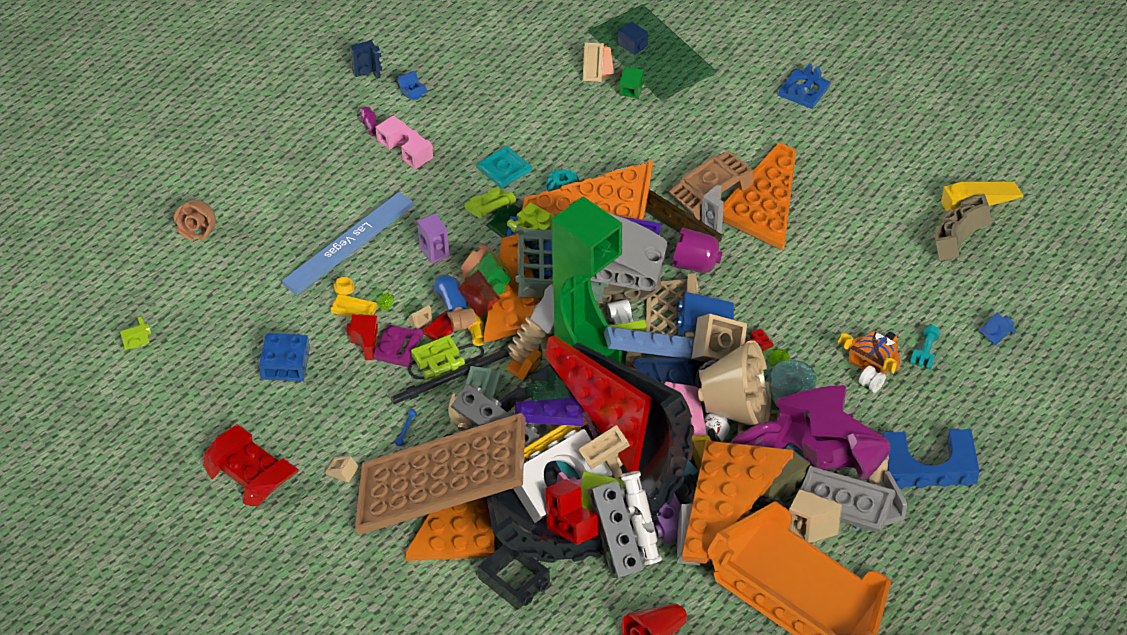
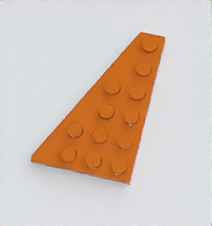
[723,142,796,250]
[522,161,653,220]
[682,441,794,563]
[406,497,495,561]

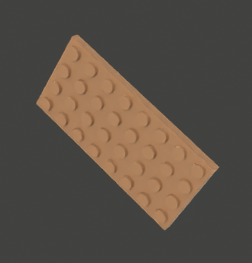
[355,413,526,535]

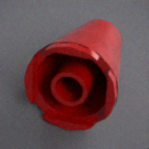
[621,603,687,635]

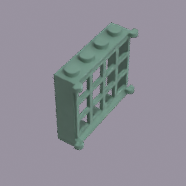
[515,227,609,301]

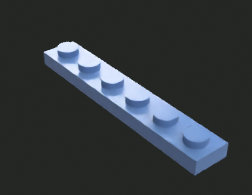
[603,327,694,359]

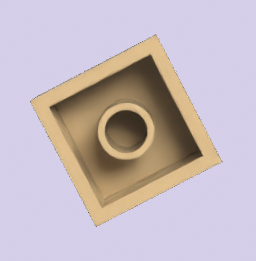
[691,314,747,362]

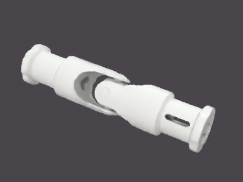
[621,471,662,565]

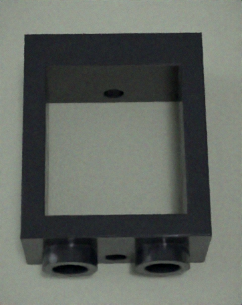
[478,545,550,610]

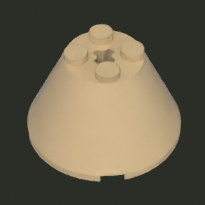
[698,341,771,427]

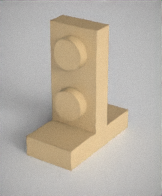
[578,425,630,479]

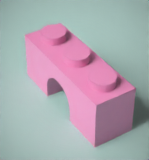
[376,116,433,169]

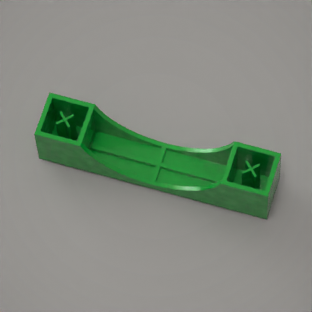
[551,196,622,364]

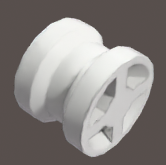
[859,366,886,393]

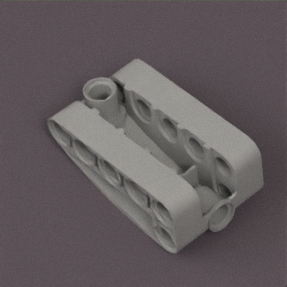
[591,213,667,291]

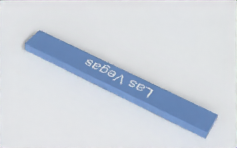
[282,192,413,295]

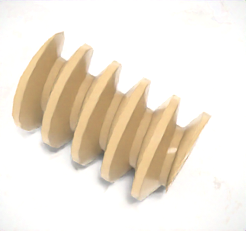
[508,316,547,364]

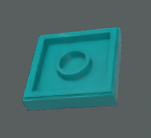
[477,146,532,189]

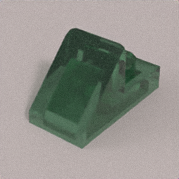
[525,366,574,401]

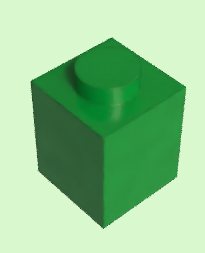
[619,67,644,99]

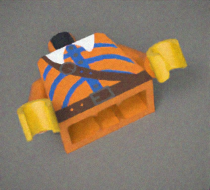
[837,331,900,375]

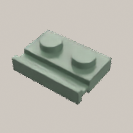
[465,366,501,399]

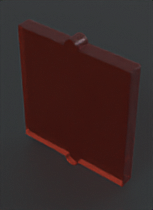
[457,269,501,318]

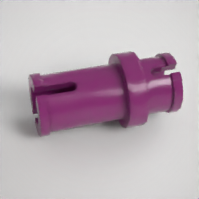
[359,107,378,135]

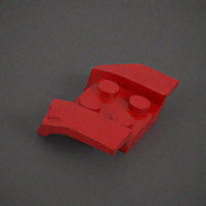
[204,424,299,507]

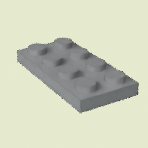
[800,466,896,533]

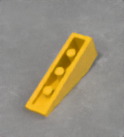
[941,182,1023,211]

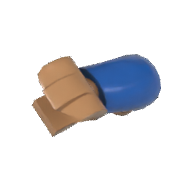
[434,275,477,332]

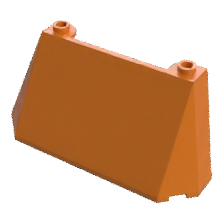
[707,501,891,635]

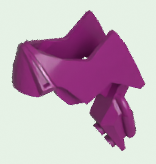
[733,385,890,481]

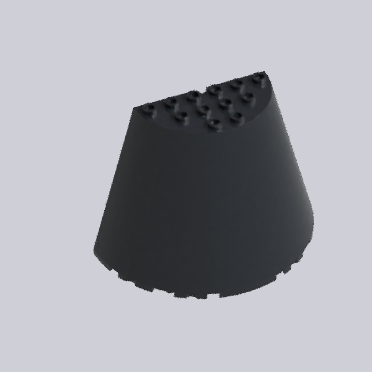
[471,342,694,563]

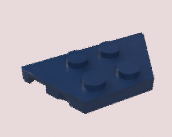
[632,358,702,387]

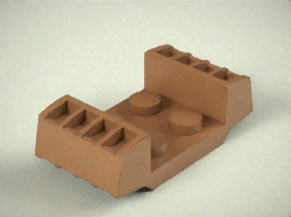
[669,151,754,220]

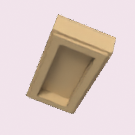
[583,42,604,82]

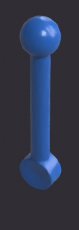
[395,409,417,446]

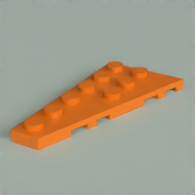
[484,234,540,343]

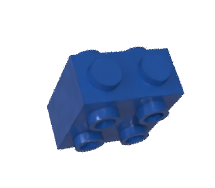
[259,333,310,381]

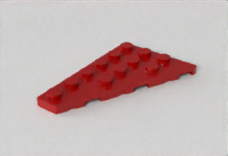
[545,335,651,472]

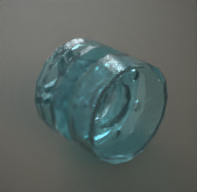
[770,360,817,414]

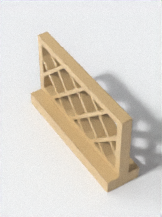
[646,273,699,338]

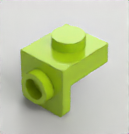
[120,316,151,350]

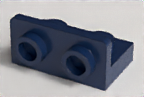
[350,40,382,79]

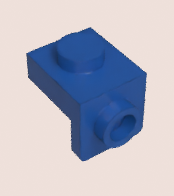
[398,71,428,100]
[979,312,1017,345]

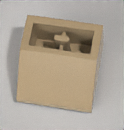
[788,490,842,543]

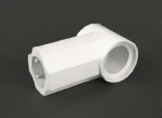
[606,299,634,325]

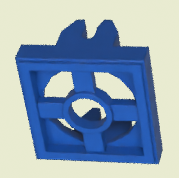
[778,63,830,109]

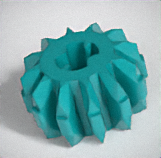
[546,168,580,192]

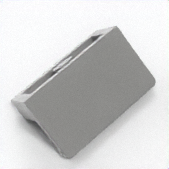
[702,184,724,232]
[875,471,908,526]

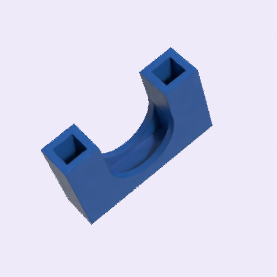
[883,429,979,489]

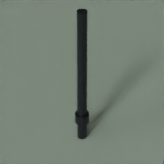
[391,349,508,405]

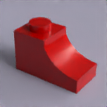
[346,314,379,360]

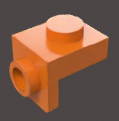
[506,349,542,380]

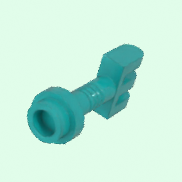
[910,325,940,369]

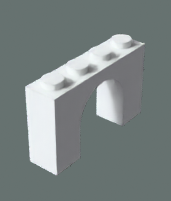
[513,429,613,523]

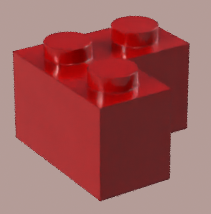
[545,479,598,545]

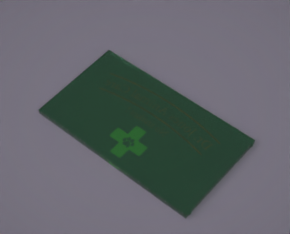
[588,4,716,101]

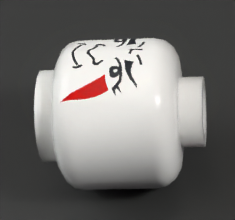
[704,413,730,442]

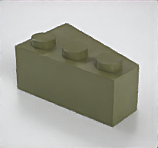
[758,448,810,505]

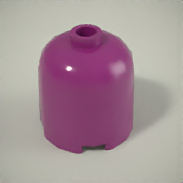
[672,227,723,273]

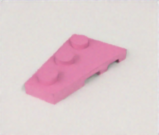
[665,382,706,436]

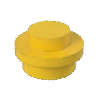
[334,277,355,296]

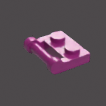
[373,324,424,367]

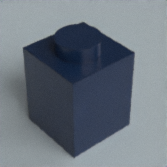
[618,21,648,55]

